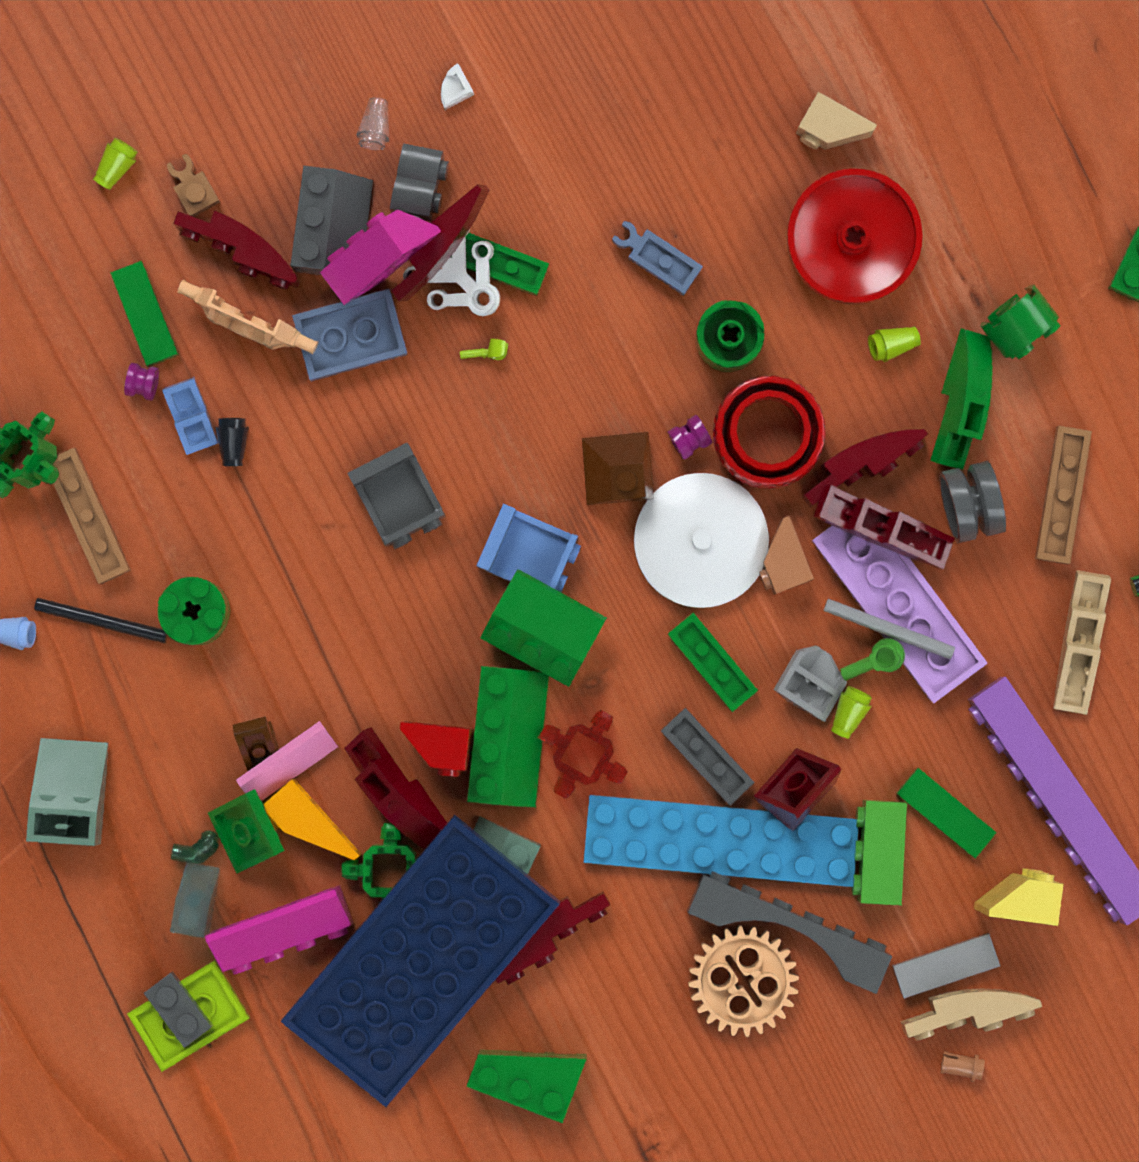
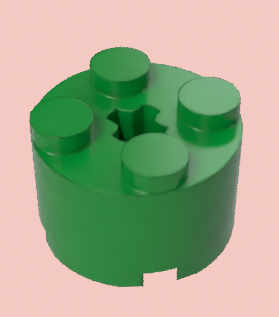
[980,284,1061,360]
[695,300,765,372]
[158,577,230,646]

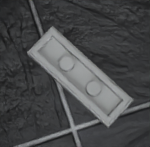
[892,933,1000,998]

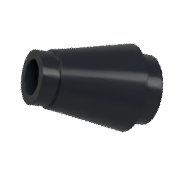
[215,418,249,466]

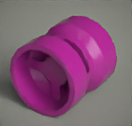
[667,415,713,460]

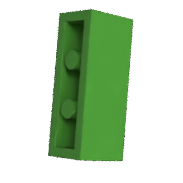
[852,800,907,906]

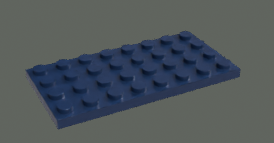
[281,814,560,1107]

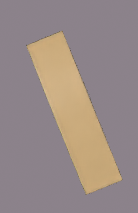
[1053,570,1111,714]

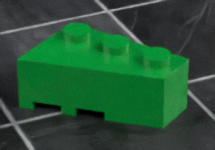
[466,1049,587,1123]

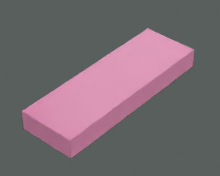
[236,721,338,801]

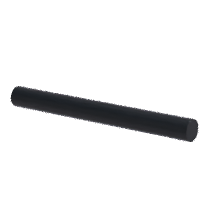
[34,598,168,644]

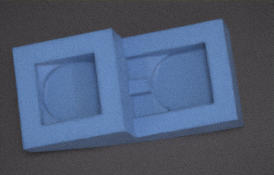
[162,377,218,455]

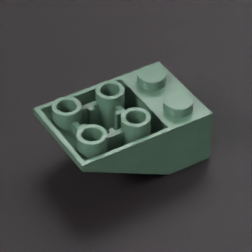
[26,738,109,846]

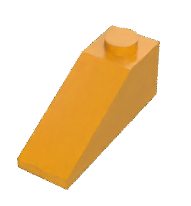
[264,779,362,860]

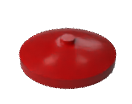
[787,168,923,305]

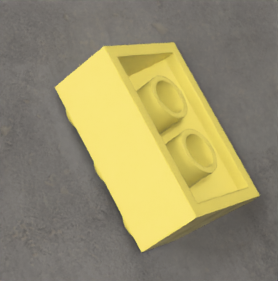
[974,868,1063,926]

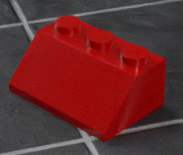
[400,721,473,777]

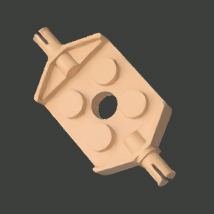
[177,280,319,355]

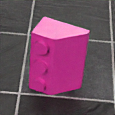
[320,210,441,305]

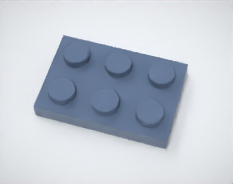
[292,289,408,381]

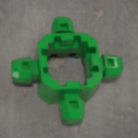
[0,411,59,498]
[342,823,417,904]

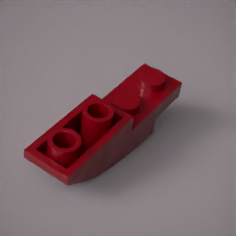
[173,210,300,290]
[802,429,928,507]
[344,727,447,849]
[495,891,610,985]

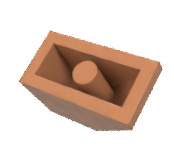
[759,516,814,595]

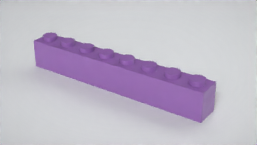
[968,677,1139,925]

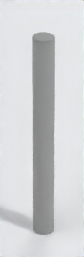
[823,599,955,659]

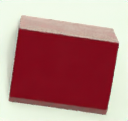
[753,748,842,831]

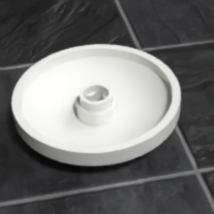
[634,473,769,608]

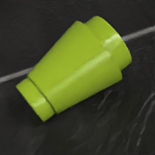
[93,137,138,190]
[868,326,921,362]
[831,686,872,739]

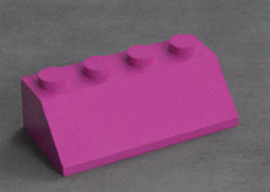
[205,885,354,975]

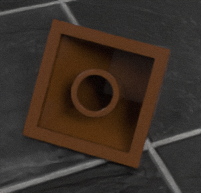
[582,432,654,505]

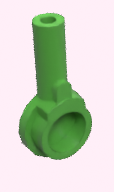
[840,638,905,681]

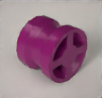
[124,363,159,401]

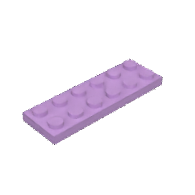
[812,526,988,703]

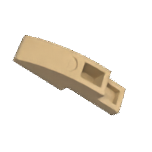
[900,988,1042,1041]

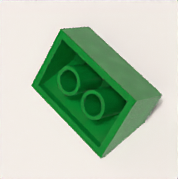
[480,569,607,687]

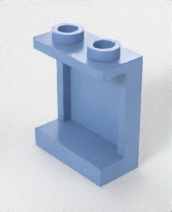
[476,504,581,592]

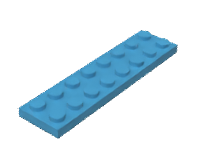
[583,795,859,887]

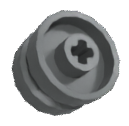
[939,461,1006,544]

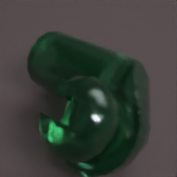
[171,830,219,864]

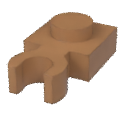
[167,154,220,217]

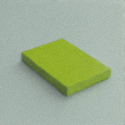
[127,959,250,1072]

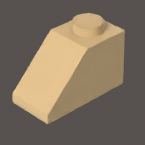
[796,92,877,150]

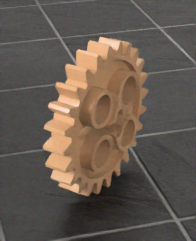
[688,925,799,1037]

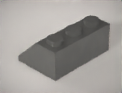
[290,165,373,275]

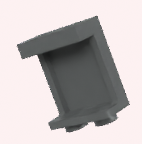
[347,442,446,549]

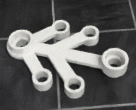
[403,215,500,316]

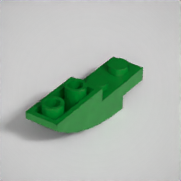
[930,328,993,470]

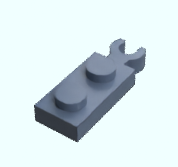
[612,221,703,296]

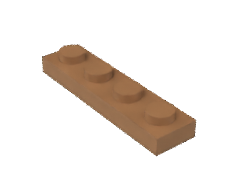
[1035,426,1092,565]
[53,448,131,585]

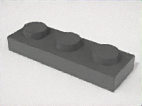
[661,708,755,805]

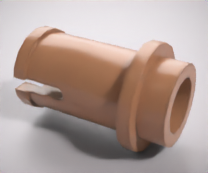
[940,1051,985,1082]

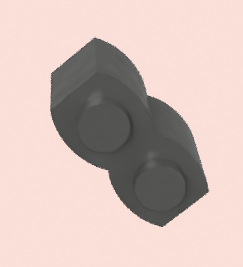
[390,143,449,221]

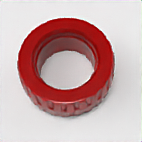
[712,375,826,489]

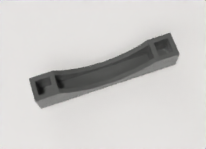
[686,871,892,994]

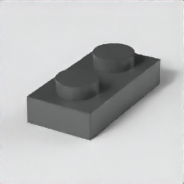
[144,971,213,1048]

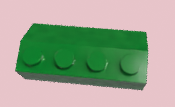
[467,666,549,808]

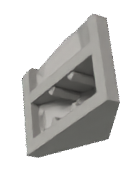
[773,645,847,722]

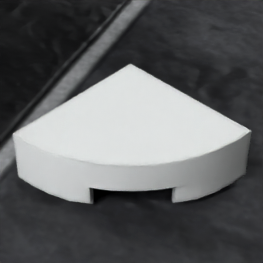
[441,63,474,110]

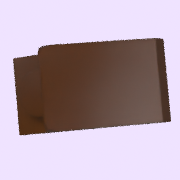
[233,716,279,771]

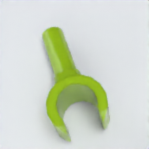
[460,339,508,360]

